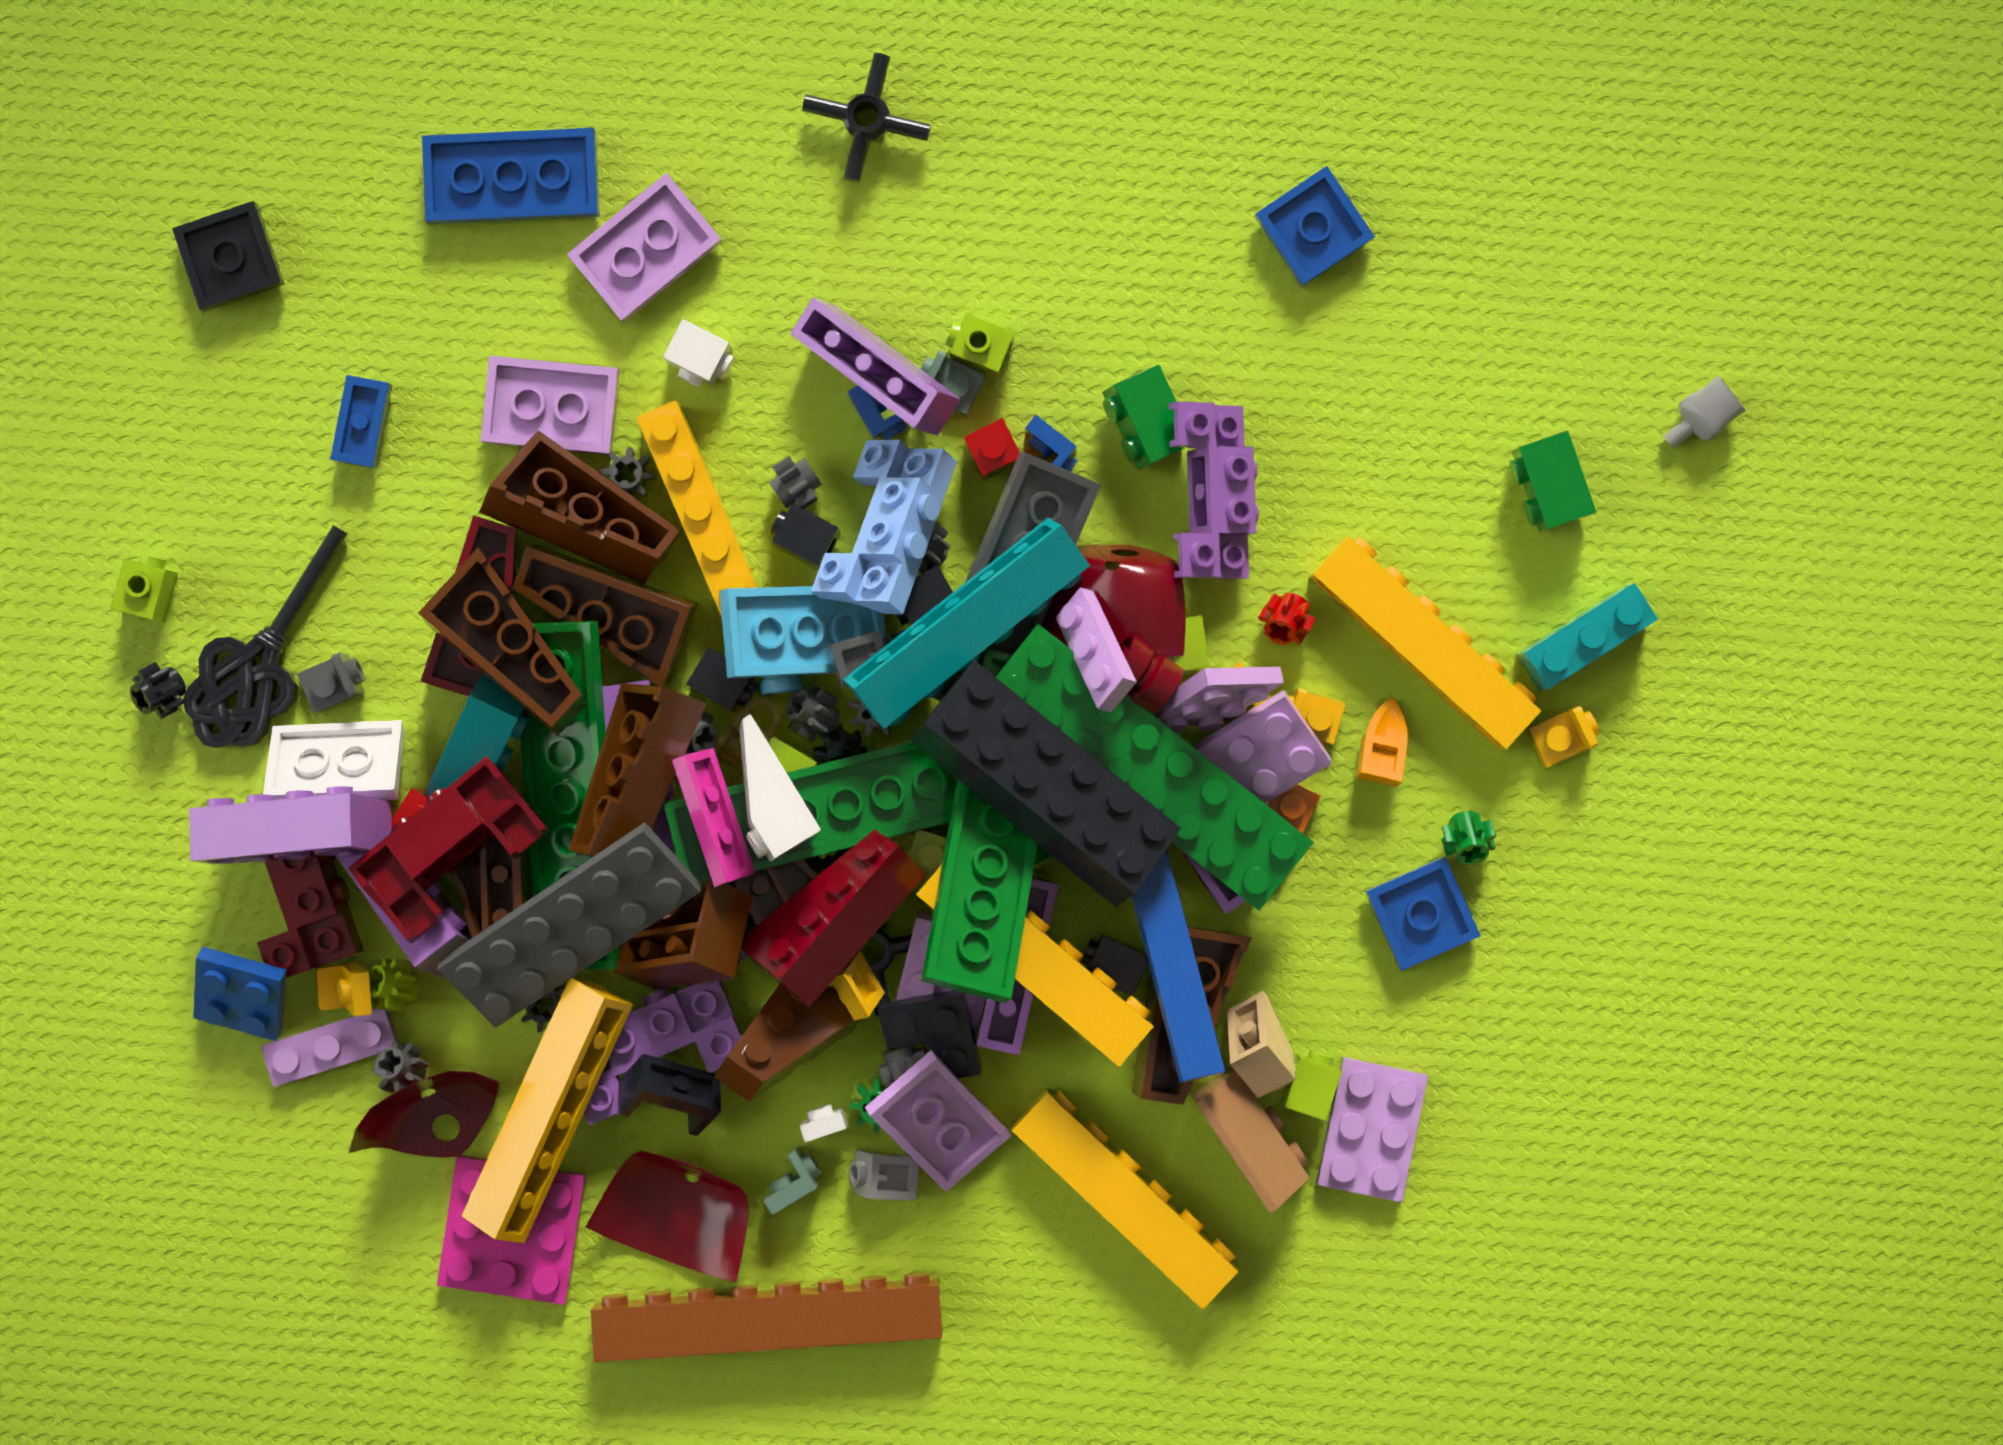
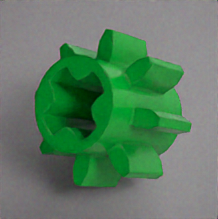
[1441,811,1496,865]
[849,1076,887,1133]

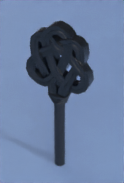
[183,525,348,748]

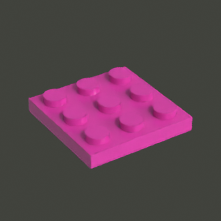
[437,1155,587,1305]

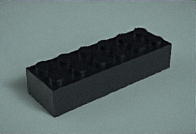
[909,660,1181,907]

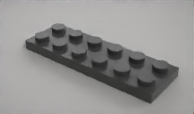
[931,451,1101,701]
[437,822,701,1028]

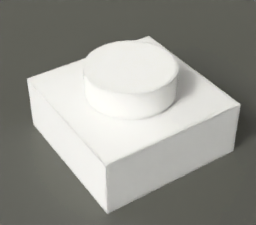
[800,1104,849,1142]

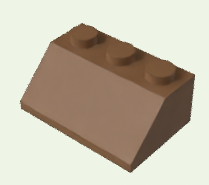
[1191,1066,1310,1214]

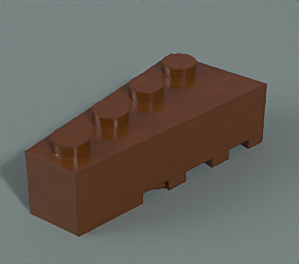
[479,430,681,584]

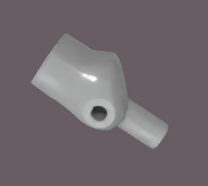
[1663,376,1746,449]

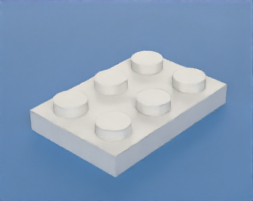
[263,720,405,800]

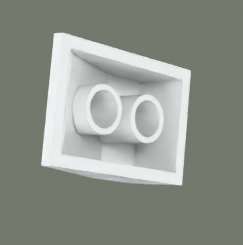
[739,714,821,862]

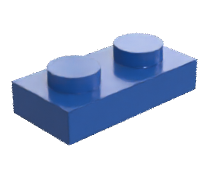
[330,375,392,469]

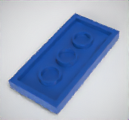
[422,128,600,224]

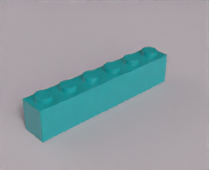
[843,518,1090,729]

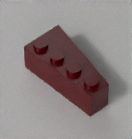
[420,515,518,697]
[741,829,926,1007]

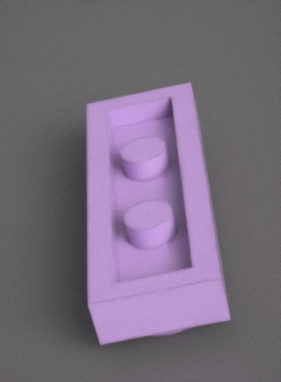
[1056,587,1137,713]
[261,1009,398,1087]

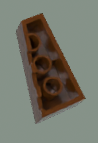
[513,544,698,687]
[418,547,587,737]
[569,683,707,858]
[1132,926,1252,1105]

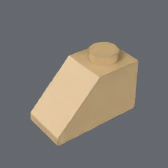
[1227,991,1295,1098]

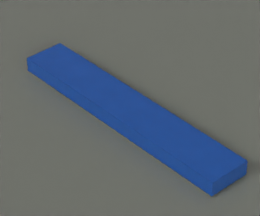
[1131,849,1225,1083]

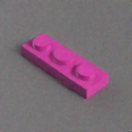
[672,748,756,887]

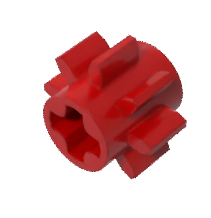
[1258,592,1316,645]

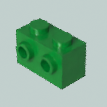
[1102,364,1185,470]
[1509,430,1596,533]

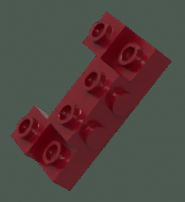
[347,756,550,944]
[257,851,364,978]

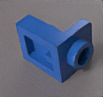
[847,385,907,440]
[1025,414,1078,471]

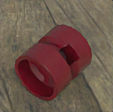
[1119,633,1184,715]

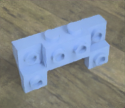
[811,440,957,614]

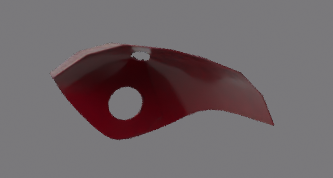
[1042,545,1186,657]
[348,1071,499,1158]
[585,1151,748,1283]

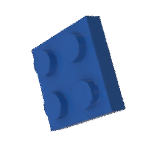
[1254,166,1375,287]
[1365,856,1481,971]
[193,946,287,1041]

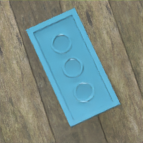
[719,586,886,679]

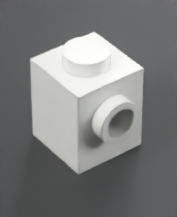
[663,319,735,388]

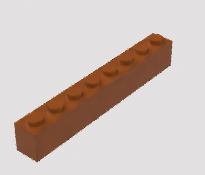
[590,1272,943,1362]

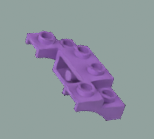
[1168,402,1259,580]
[584,980,742,1126]

